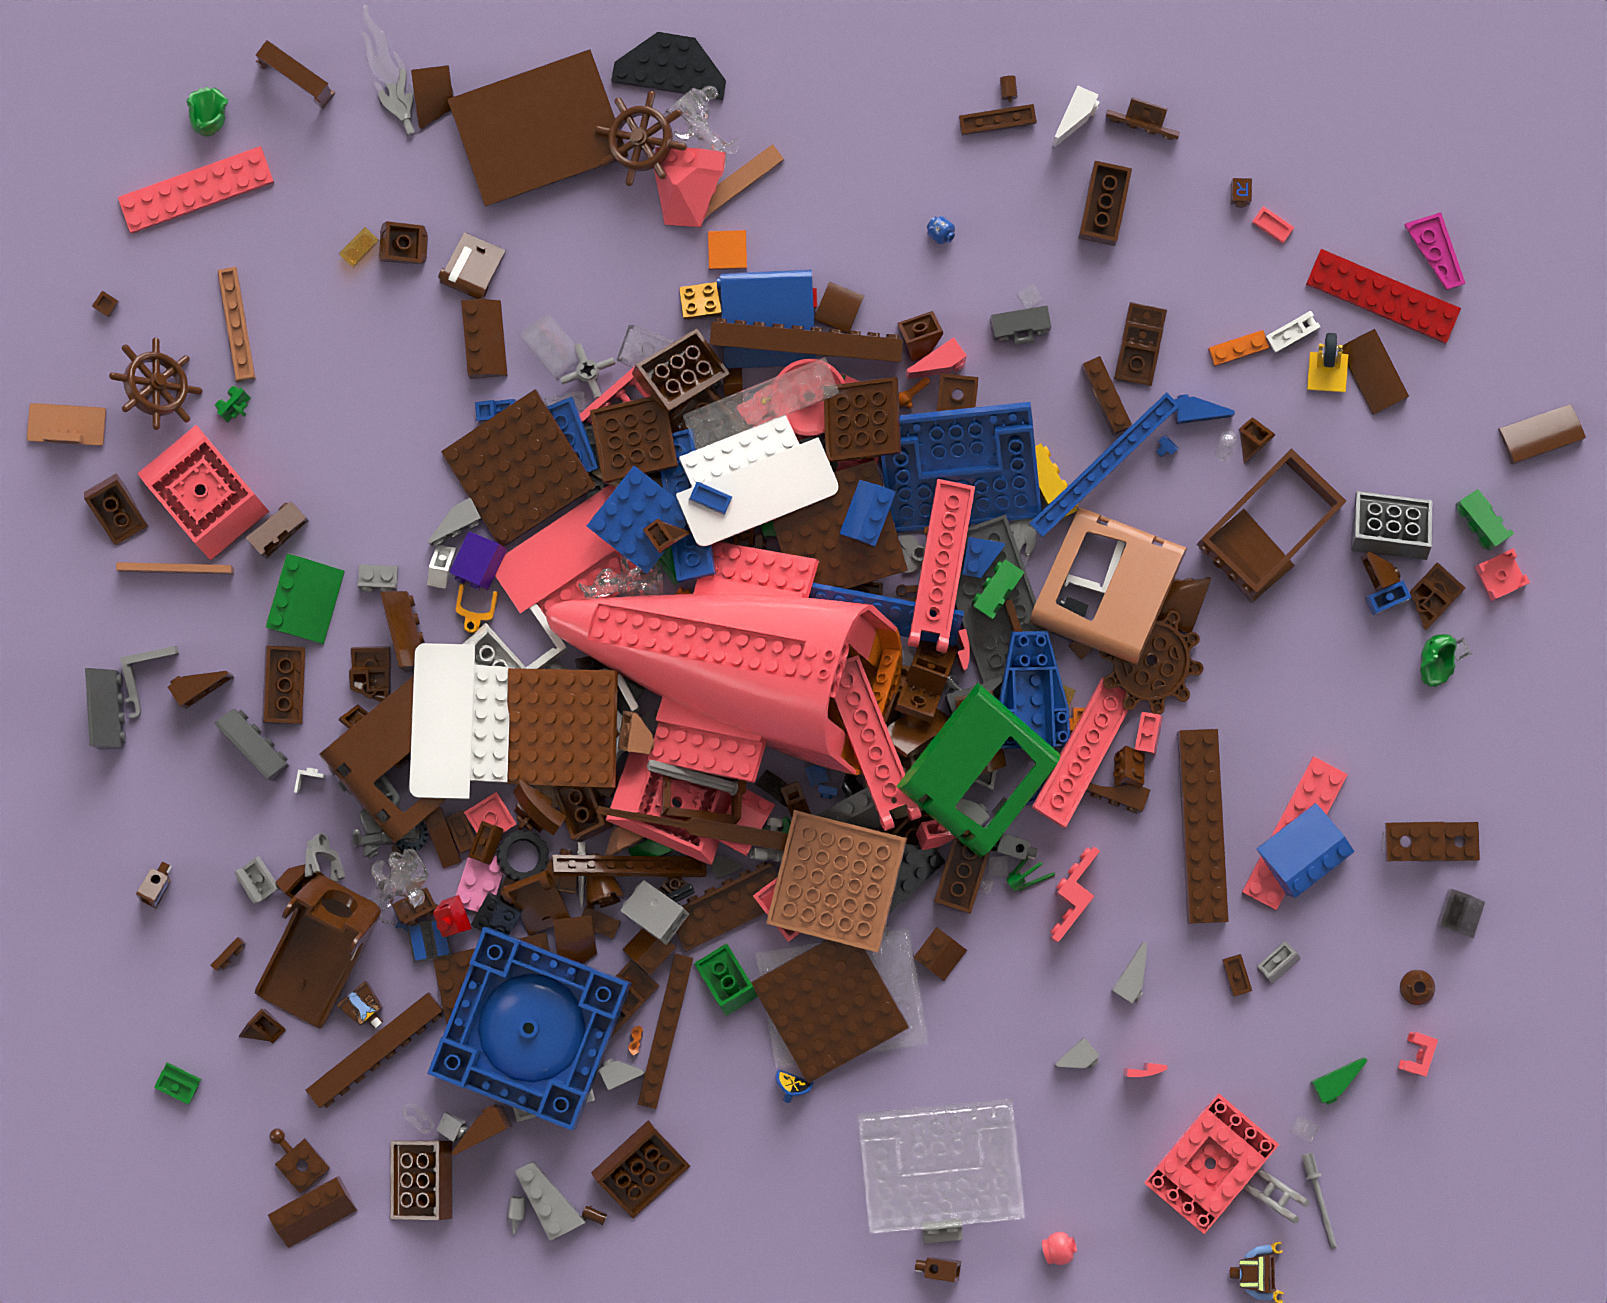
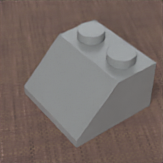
[599,1058,645,1090]

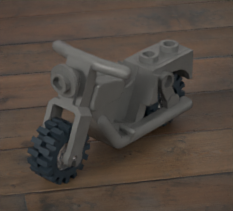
[328,764,428,859]

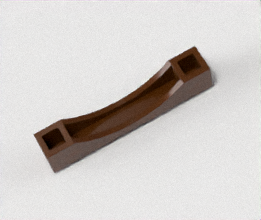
[1046,775,1151,814]

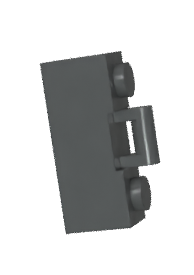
[990,305,1052,345]

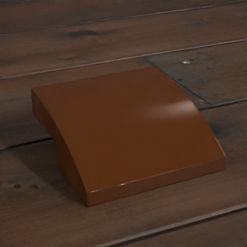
[814,281,864,332]

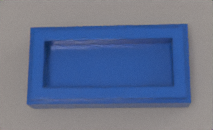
[689,481,733,515]

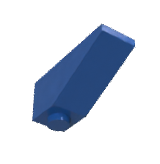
[1174,394,1235,424]

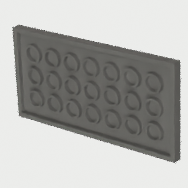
[955,515,1057,683]

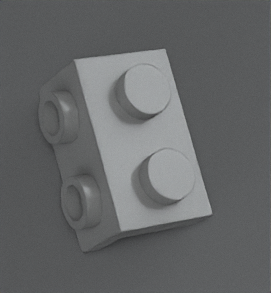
[234,856,280,904]

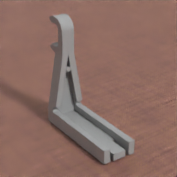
[120,646,179,718]

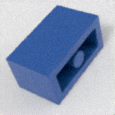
[1365,580,1412,615]

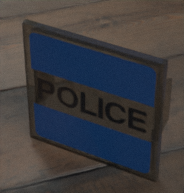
[406,919,452,963]

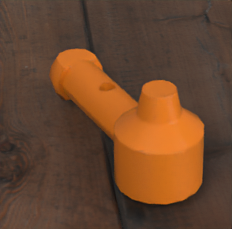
[899,377,931,409]

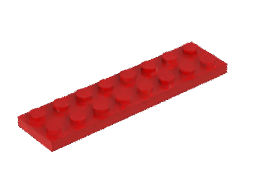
[1306,249,1461,344]

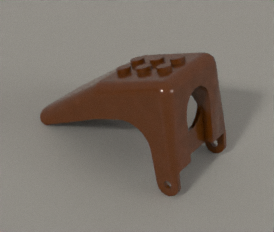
[255,875,381,1029]

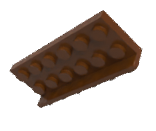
[676,861,778,952]

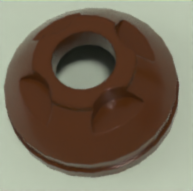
[1400,970,1435,1005]

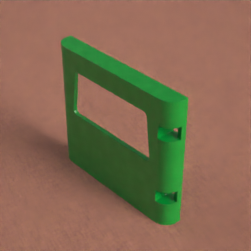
[896,683,1060,857]

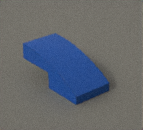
[475,399,516,422]

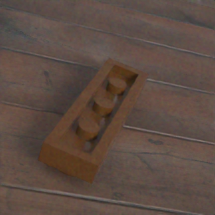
[959,104,1037,135]

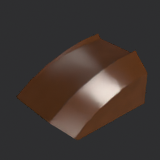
[379,221,428,264]

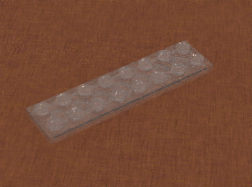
[683,357,840,450]

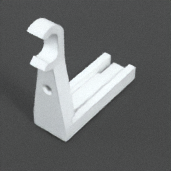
[1064,541,1125,595]
[526,603,569,669]

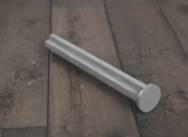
[647,760,738,796]

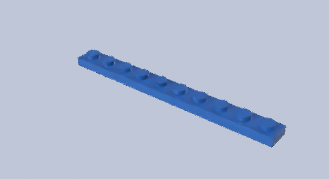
[1029,392,1180,538]

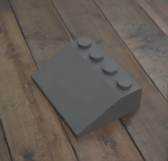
[1351,491,1432,560]
[85,668,126,750]

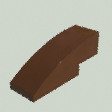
[513,780,566,836]

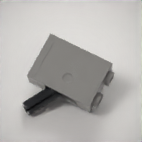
[620,880,695,945]

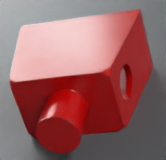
[433,895,472,938]

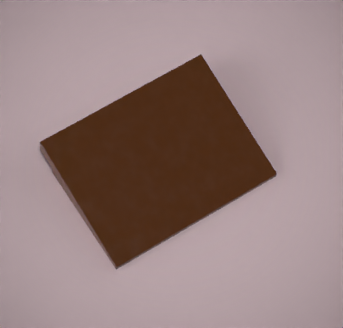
[447,49,629,207]

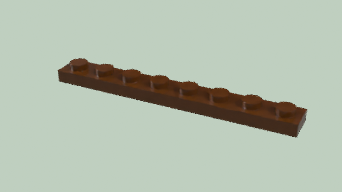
[552,855,707,877]
[637,953,694,1109]

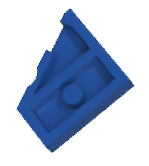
[962,537,1005,578]

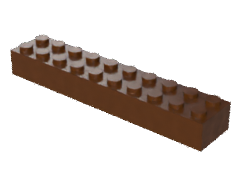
[709,318,903,362]
[1177,729,1229,924]

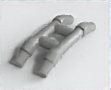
[1243,1168,1310,1224]

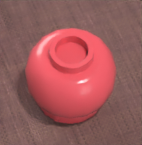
[1042,1232,1077,1265]

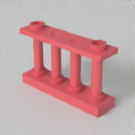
[579,366,650,424]

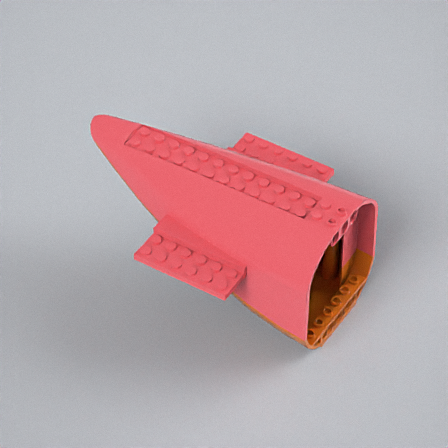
[546,542,902,783]

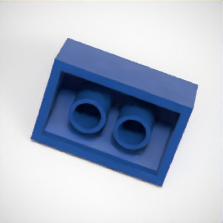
[839,480,896,547]

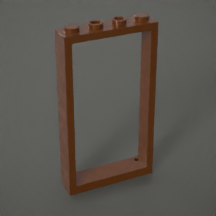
[1196,448,1346,598]

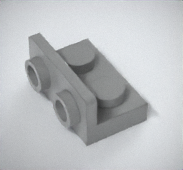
[357,564,398,592]
[922,1219,963,1243]

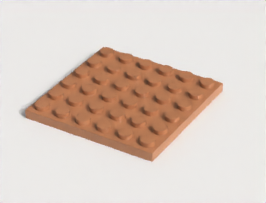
[766,810,907,952]

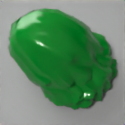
[186,87,228,137]
[1420,634,1457,687]

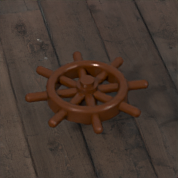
[594,91,687,186]
[109,337,202,430]

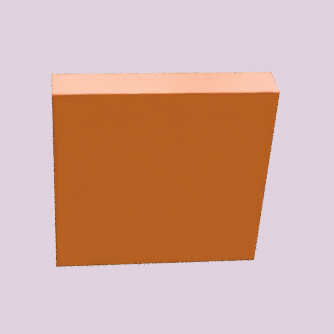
[708,230,747,270]

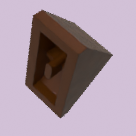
[723,367,744,406]

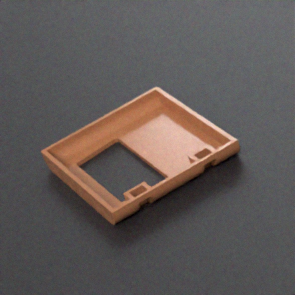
[1030,507,1187,665]

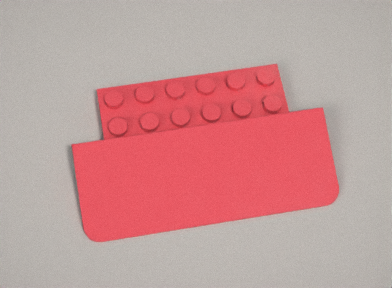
[495,485,653,616]

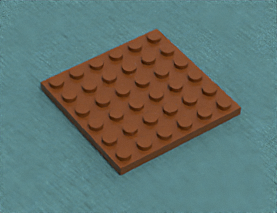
[506,668,618,788]

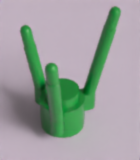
[1006,857,1055,892]

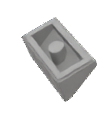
[1257,941,1300,984]

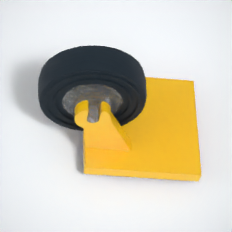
[1307,333,1348,392]

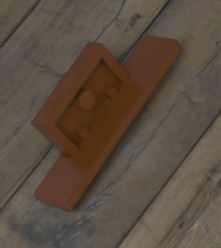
[1106,97,1180,140]

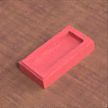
[1252,206,1294,244]

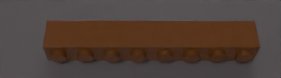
[305,992,444,1108]

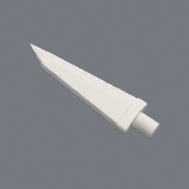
[577,842,586,909]

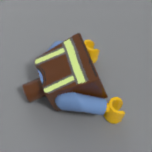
[1229,1242,1284,1303]

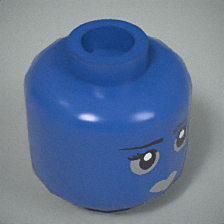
[927,216,955,244]

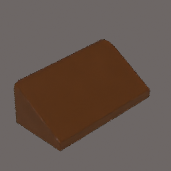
[468,821,504,865]

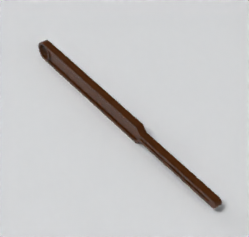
[596,806,788,850]

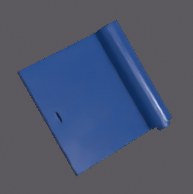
[717,269,816,368]

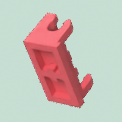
[1135,712,1163,755]

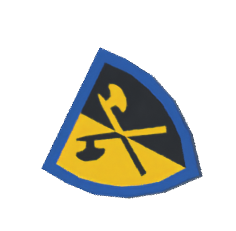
[776,1069,814,1103]

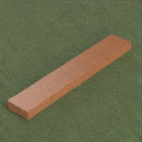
[704,144,784,219]
[217,267,256,382]
[116,562,234,575]

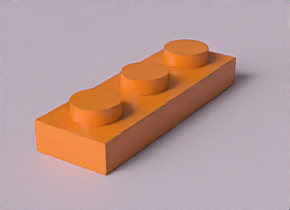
[1208,330,1269,366]

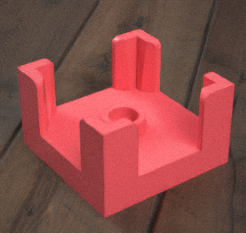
[1475,548,1530,601]
[1398,1032,1438,1077]

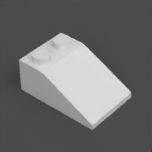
[1052,86,1100,147]
[463,623,526,668]

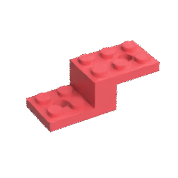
[1050,847,1100,942]

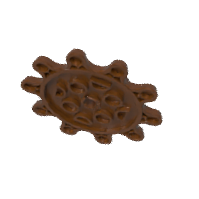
[1099,611,1204,715]

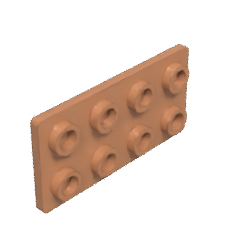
[27,403,106,446]

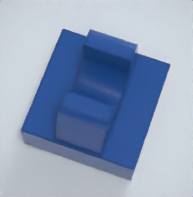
[1156,435,1179,457]

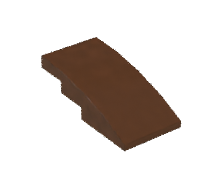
[1114,302,1167,386]
[887,708,950,757]
[609,959,660,1040]

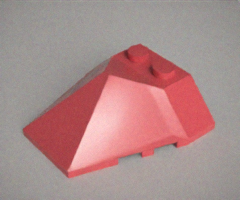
[654,147,726,227]

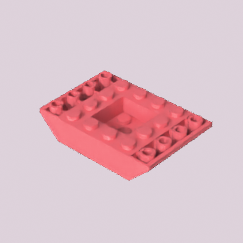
[137,425,270,560]
[606,752,732,865]
[1144,1094,1279,1234]

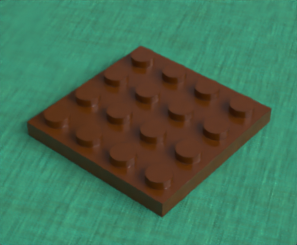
[823,377,901,463]
[590,396,679,484]

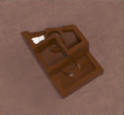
[411,65,454,129]
[1410,562,1466,630]
[1157,577,1211,633]
[349,646,391,702]
[553,915,597,964]

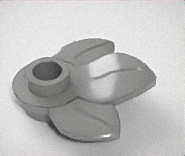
[900,535,925,573]

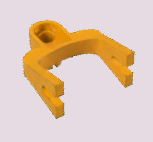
[455,584,499,633]

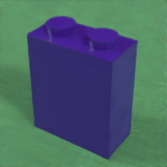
[449,531,507,591]

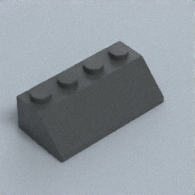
[214,709,289,781]
[816,787,895,830]

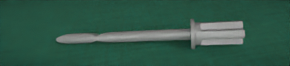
[1302,1152,1337,1249]

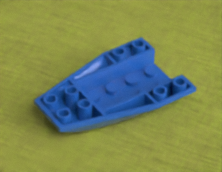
[999,631,1070,749]

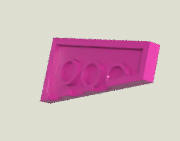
[1404,212,1465,290]

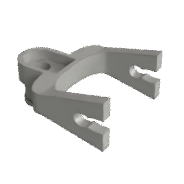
[305,833,345,882]

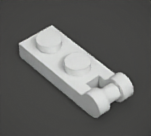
[1266,311,1321,353]

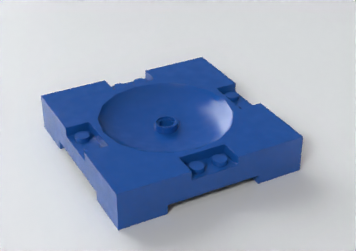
[427,927,632,1130]

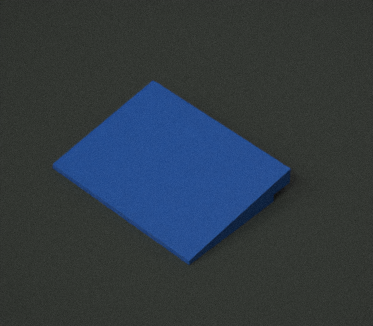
[881,402,1042,532]

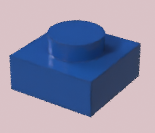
[805,765,829,787]
[817,784,838,799]

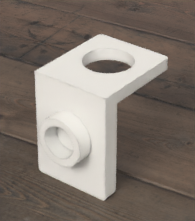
[294,768,326,794]

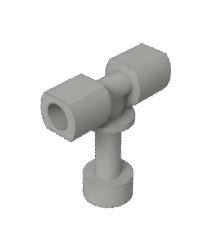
[750,817,784,862]

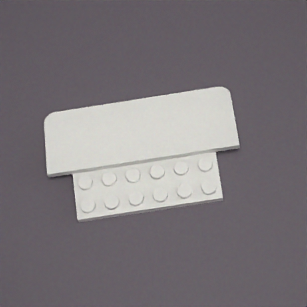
[676,415,838,546]
[409,643,511,799]

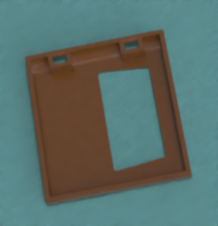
[319,675,447,843]

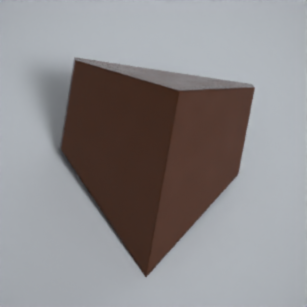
[1238,417,1275,464]
[643,518,691,554]
[238,1009,286,1044]

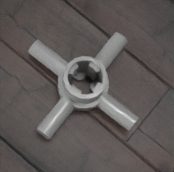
[560,343,616,399]

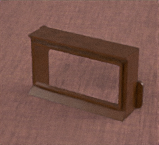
[255,40,335,109]
[660,768,746,824]

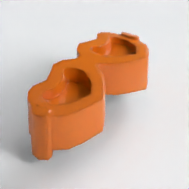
[628,1026,643,1055]

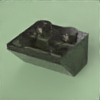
[1436,889,1485,939]

